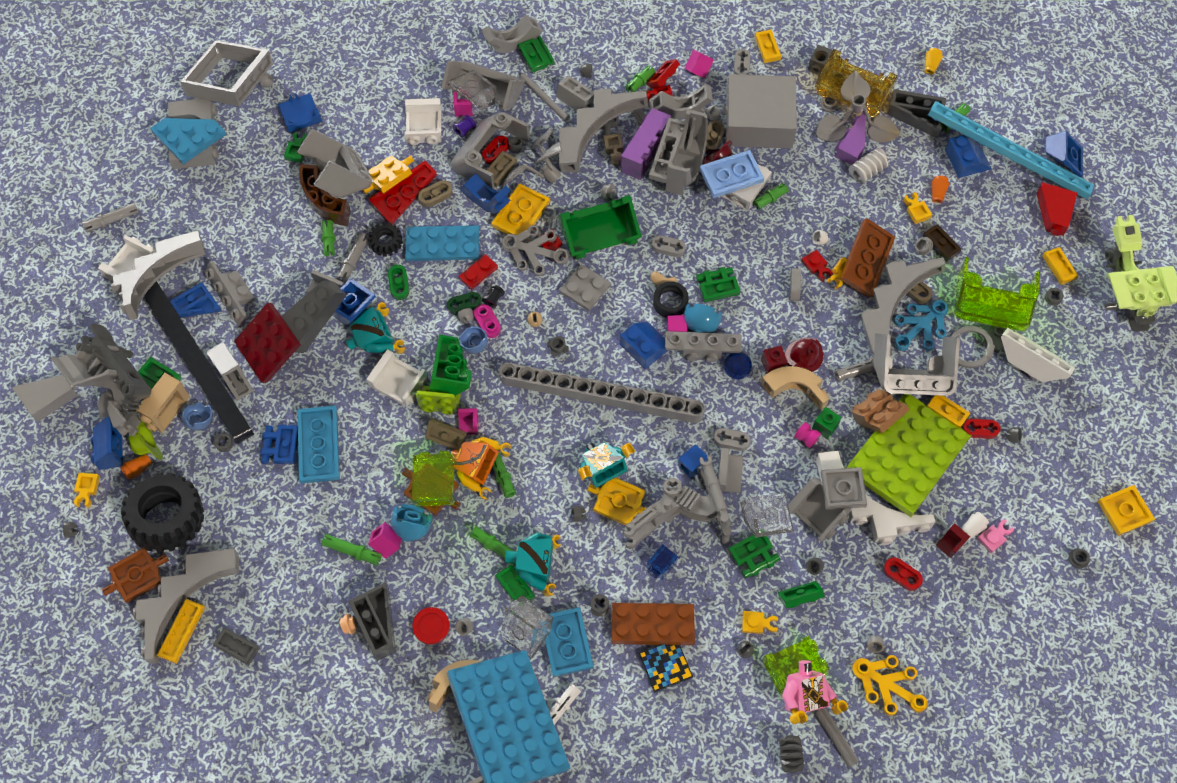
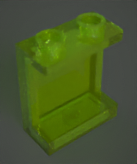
[412,451,456,506]
[762,636,829,698]

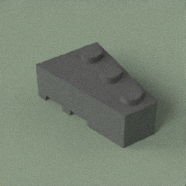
[888,89,946,138]
[348,582,396,661]

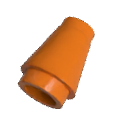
[932,175,950,203]
[120,454,152,480]

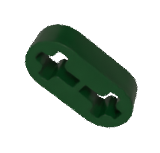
[447,292,482,315]

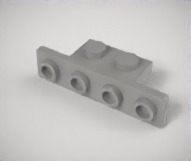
[205,261,254,327]
[665,331,742,362]

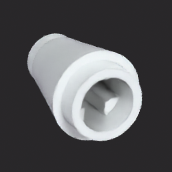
[962,512,989,541]

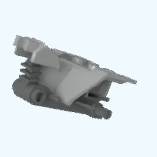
[51,324,151,436]

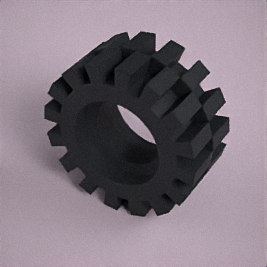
[368,222,403,257]

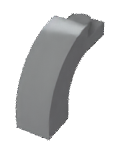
[482,15,543,53]
[649,84,713,119]

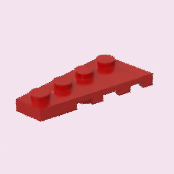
[368,160,437,225]

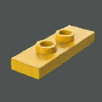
[157,599,206,664]

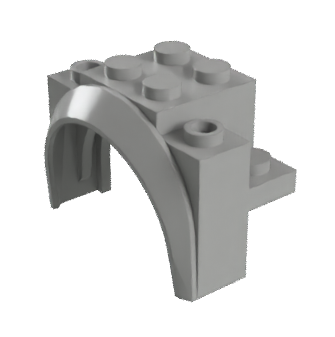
[649,109,708,196]

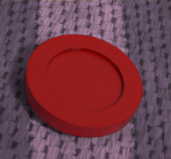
[412,607,450,645]

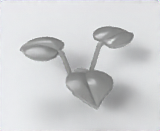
[816,71,900,143]
[502,128,562,188]

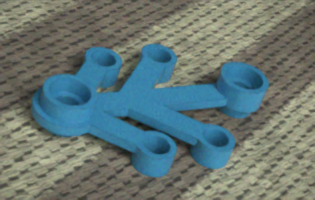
[894,300,948,351]

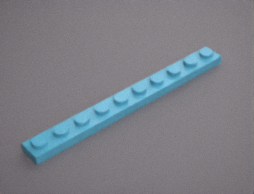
[928,101,1094,199]

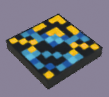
[639,644,693,693]

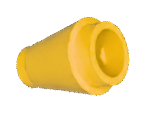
[924,48,943,75]

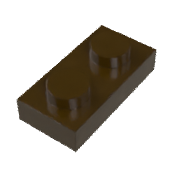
[922,224,962,262]

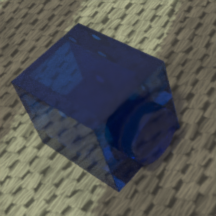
[647,544,678,580]

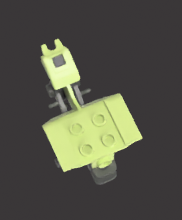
[1104,215,1177,332]

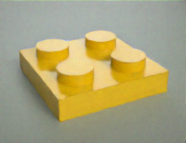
[1097,485,1155,536]

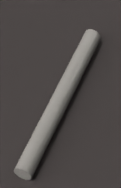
[520,73,569,121]

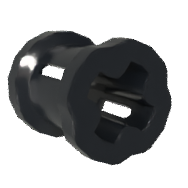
[482,284,505,309]

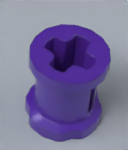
[453,115,476,138]

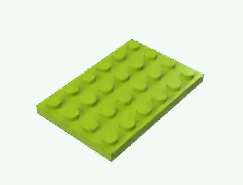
[846,394,972,517]

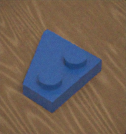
[170,282,222,318]

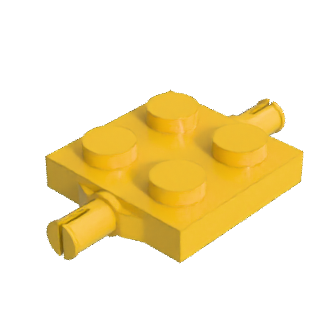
[362,156,414,195]
[587,478,647,526]

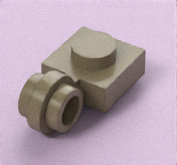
[603,133,624,166]

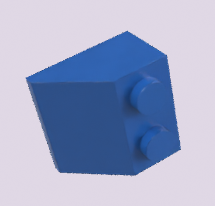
[945,135,992,178]
[332,278,376,325]
[620,321,669,370]
[90,417,123,470]

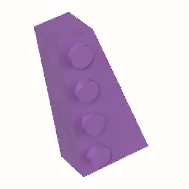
[620,108,671,180]

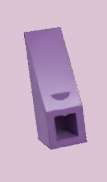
[835,111,866,165]

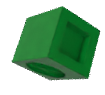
[812,407,842,440]

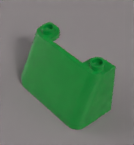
[557,195,642,260]

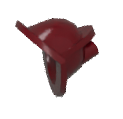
[702,140,733,165]
[785,337,824,372]

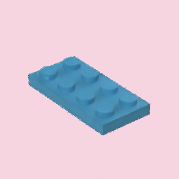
[405,225,479,261]
[297,405,340,484]

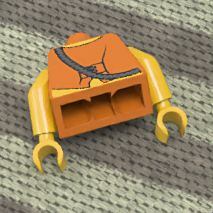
[450,437,512,500]

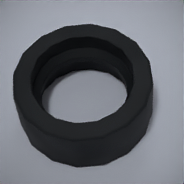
[653,282,689,318]

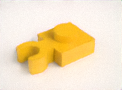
[903,192,932,224]
[827,257,847,290]
[74,473,100,508]
[742,611,778,634]

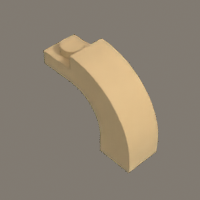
[761,366,829,410]
[428,660,482,713]

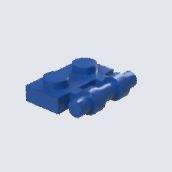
[260,425,298,464]

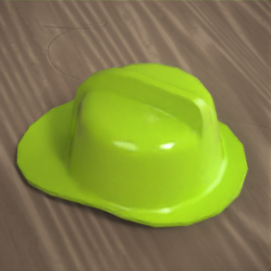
[128,420,163,460]

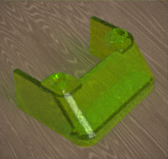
[954,257,1040,331]

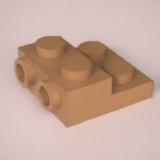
[852,389,909,433]

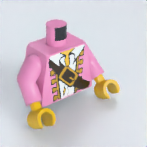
[782,660,848,725]

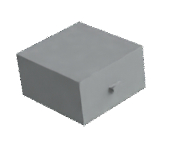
[722,74,797,148]

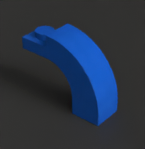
[459,173,511,213]

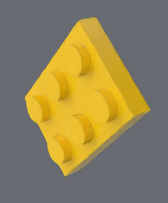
[491,183,550,242]

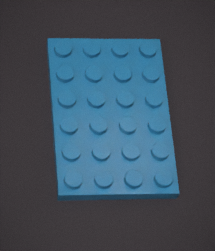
[446,650,571,783]

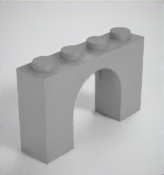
[168,99,219,169]

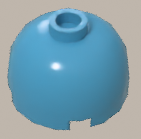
[684,304,722,333]
[391,504,433,542]

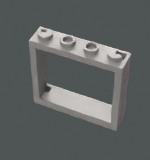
[180,40,273,107]

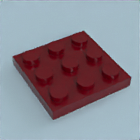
[234,303,301,383]

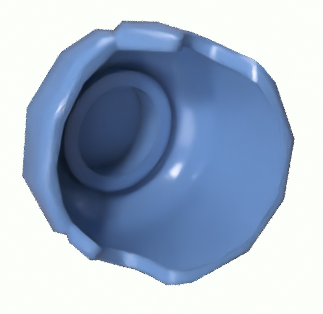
[459,326,488,354]
[181,402,213,430]

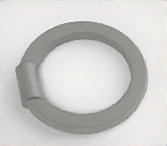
[950,326,995,368]

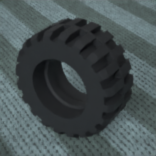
[121,473,204,553]

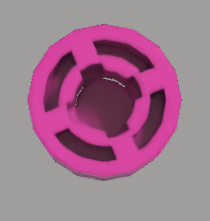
[794,422,821,449]

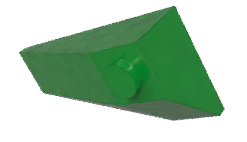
[429,334,472,396]

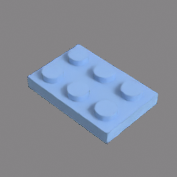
[700,150,764,198]

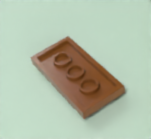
[840,218,895,298]
[612,603,695,645]

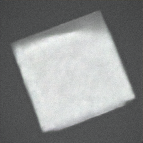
[411,690,459,740]

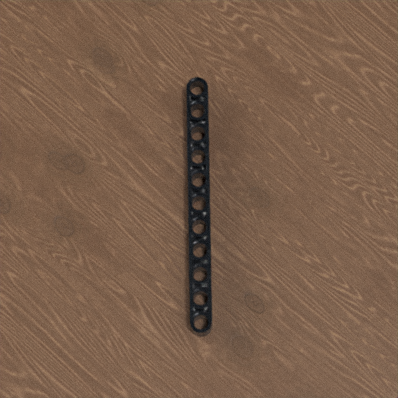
[144,281,254,445]

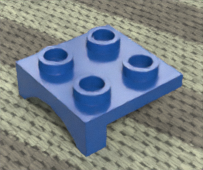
[278,93,322,133]

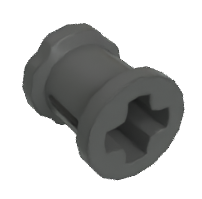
[590,594,609,617]

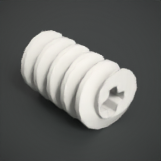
[849,147,888,183]

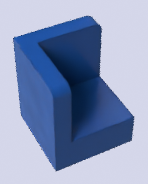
[678,444,707,479]

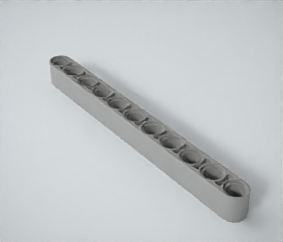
[499,363,705,423]

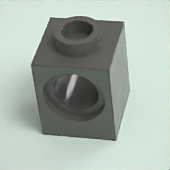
[808,45,834,75]

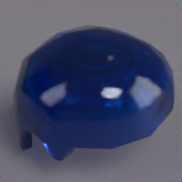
[724,352,752,380]

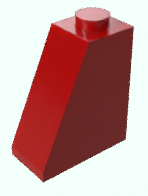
[1037,182,1077,236]

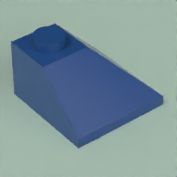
[1044,130,1083,177]

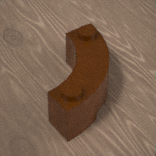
[299,164,351,226]

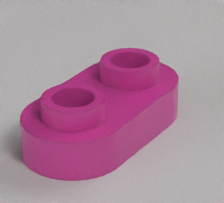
[474,304,501,338]

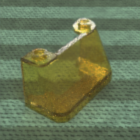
[815,49,898,117]

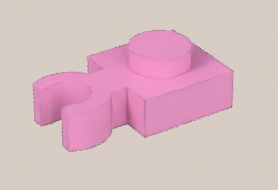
[977,519,1014,553]

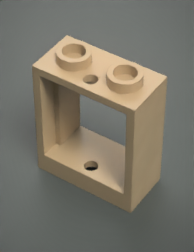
[136,373,190,433]

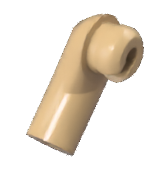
[650,271,677,286]

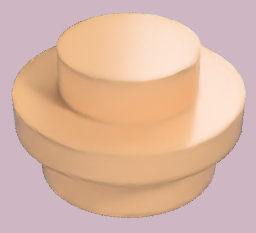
[340,614,358,635]

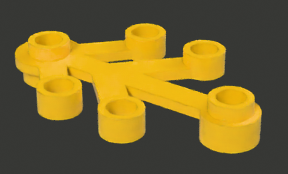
[852,655,928,716]

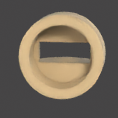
[527,312,542,327]

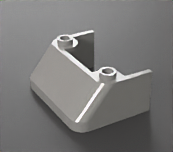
[441,61,525,110]
[451,112,530,189]
[297,128,373,198]
[873,333,960,396]

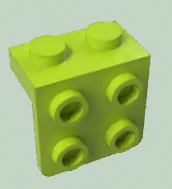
[416,386,461,415]

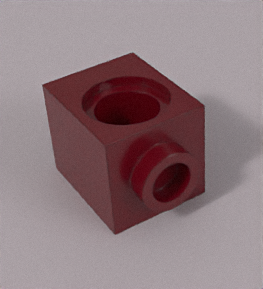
[761,345,788,374]

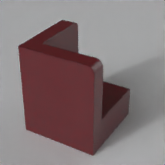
[936,523,970,558]

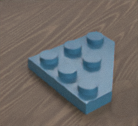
[150,118,226,165]

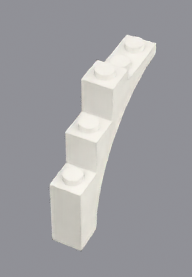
[816,451,935,545]

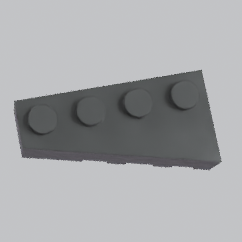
[282,281,347,353]

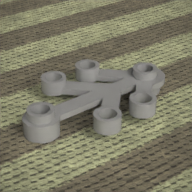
[502,225,569,276]

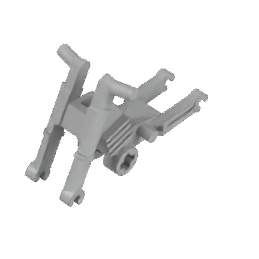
[624,455,731,549]

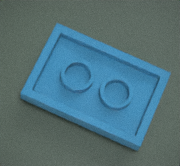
[540,607,594,678]

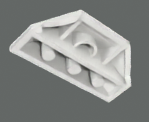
[1001,328,1075,382]

